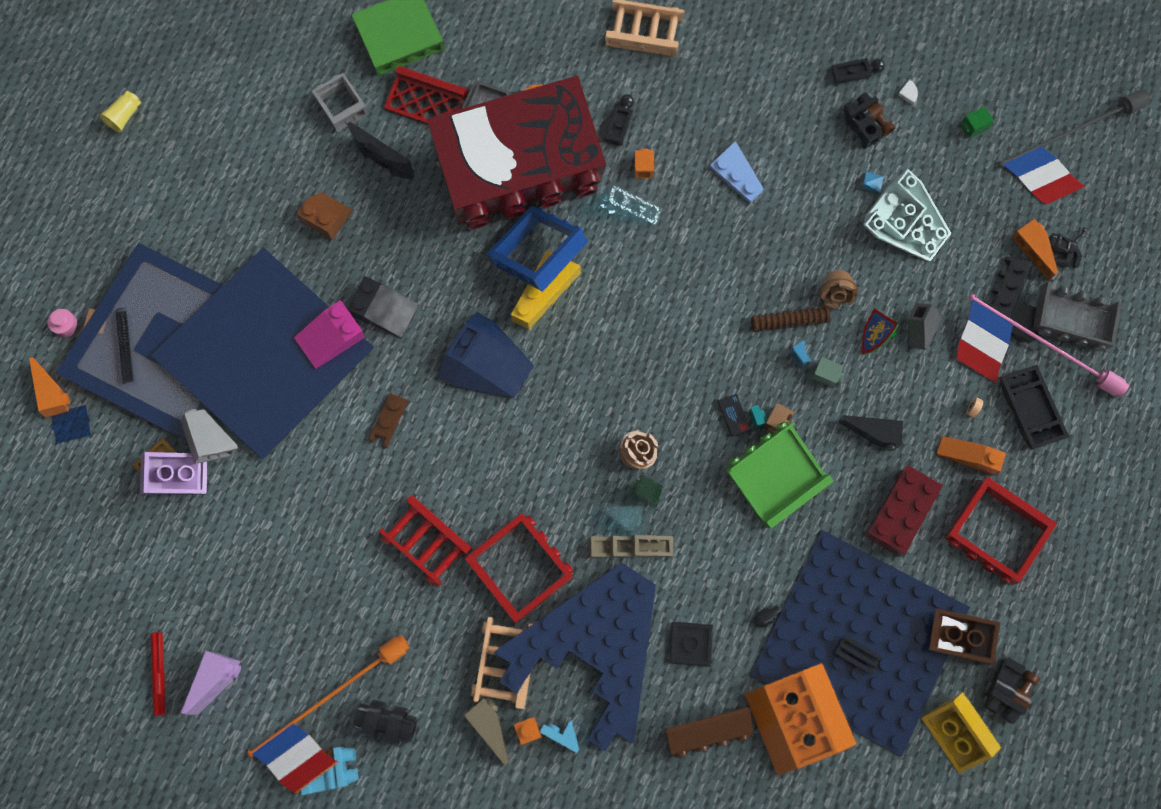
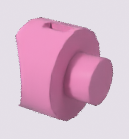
[48,309,77,337]

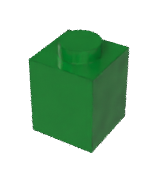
[961,106,994,138]

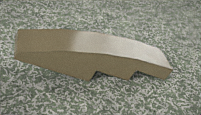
[589,535,674,558]

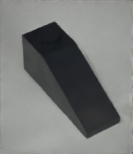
[839,415,903,451]

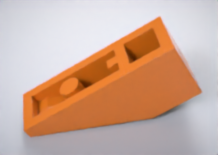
[1012,219,1058,281]
[29,357,70,418]
[936,436,1006,476]

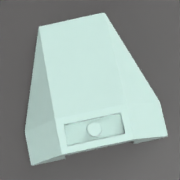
[863,169,951,261]

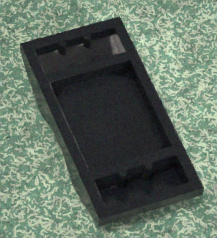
[347,121,415,179]
[1000,365,1069,450]

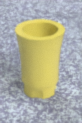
[99,91,141,133]

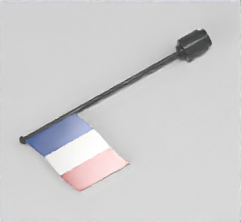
[998,90,1151,205]

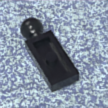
[831,58,885,84]
[605,94,634,146]

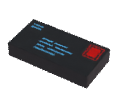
[718,394,751,437]

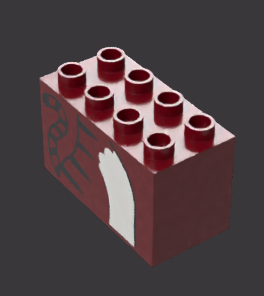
[427,75,606,230]

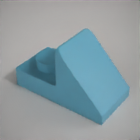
[540,720,579,753]

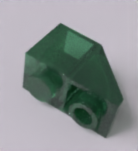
[631,475,663,508]

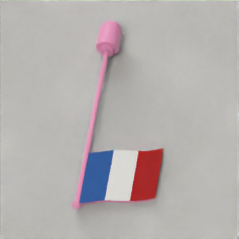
[956,294,1129,397]

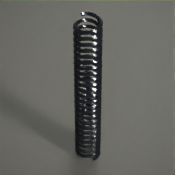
[115,308,134,385]

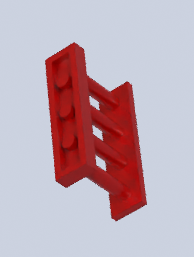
[379,495,473,586]

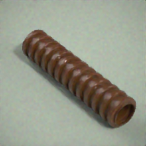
[751,306,830,332]

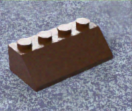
[664,707,753,758]

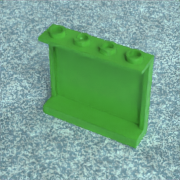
[352,0,445,76]
[724,421,834,529]

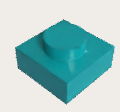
[749,405,766,430]

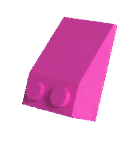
[294,300,365,369]

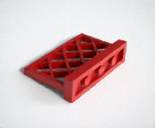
[384,66,468,124]

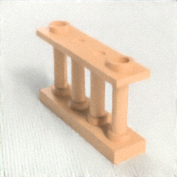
[605,0,684,57]
[471,617,533,709]

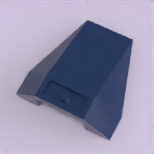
[437,313,534,398]

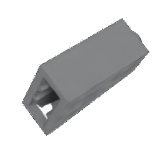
[181,409,238,464]

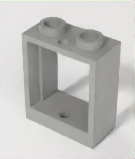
[312,73,368,133]

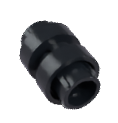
[353,699,418,746]

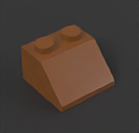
[297,192,353,240]

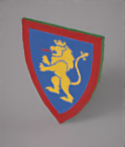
[862,308,899,355]

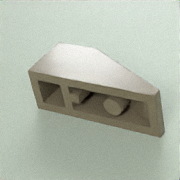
[464,699,509,765]

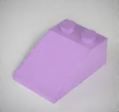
[140,452,207,494]
[181,651,241,715]

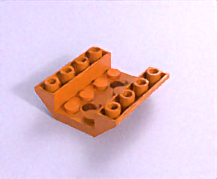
[745,663,856,775]

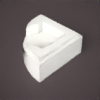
[898,80,918,105]

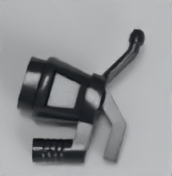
[1049,227,1087,268]

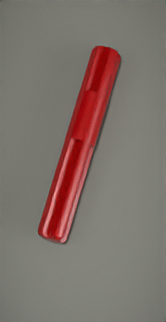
[150,632,166,716]

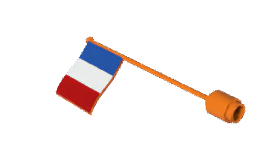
[247,635,410,793]

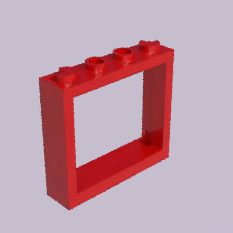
[944,476,1058,585]
[465,513,574,624]

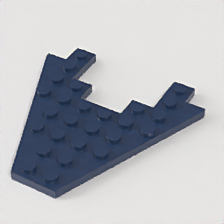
[494,563,656,751]

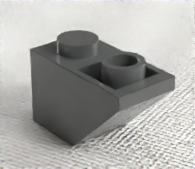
[908,303,943,350]

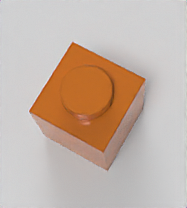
[634,149,654,178]
[514,717,542,745]

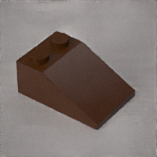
[929,609,1001,665]

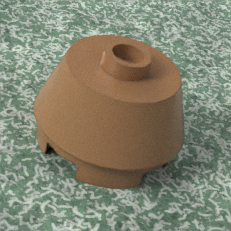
[819,270,858,308]
[619,430,658,469]

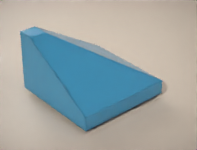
[861,172,884,194]

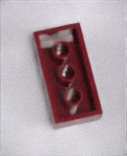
[864,465,943,557]

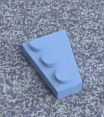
[709,141,764,204]

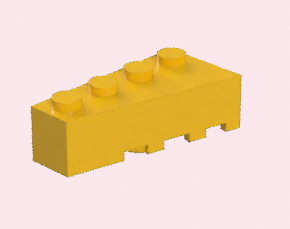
[511,250,581,330]

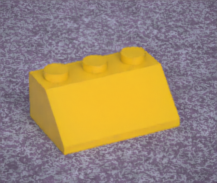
[921,692,1001,773]

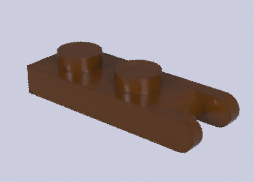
[369,393,409,449]

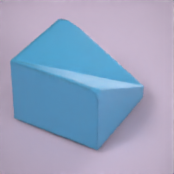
[790,340,812,368]

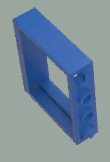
[486,206,588,292]

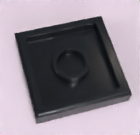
[669,622,713,667]

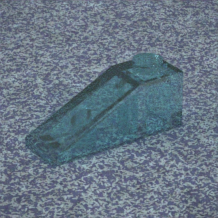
[598,185,660,225]

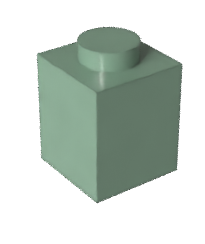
[812,357,844,388]

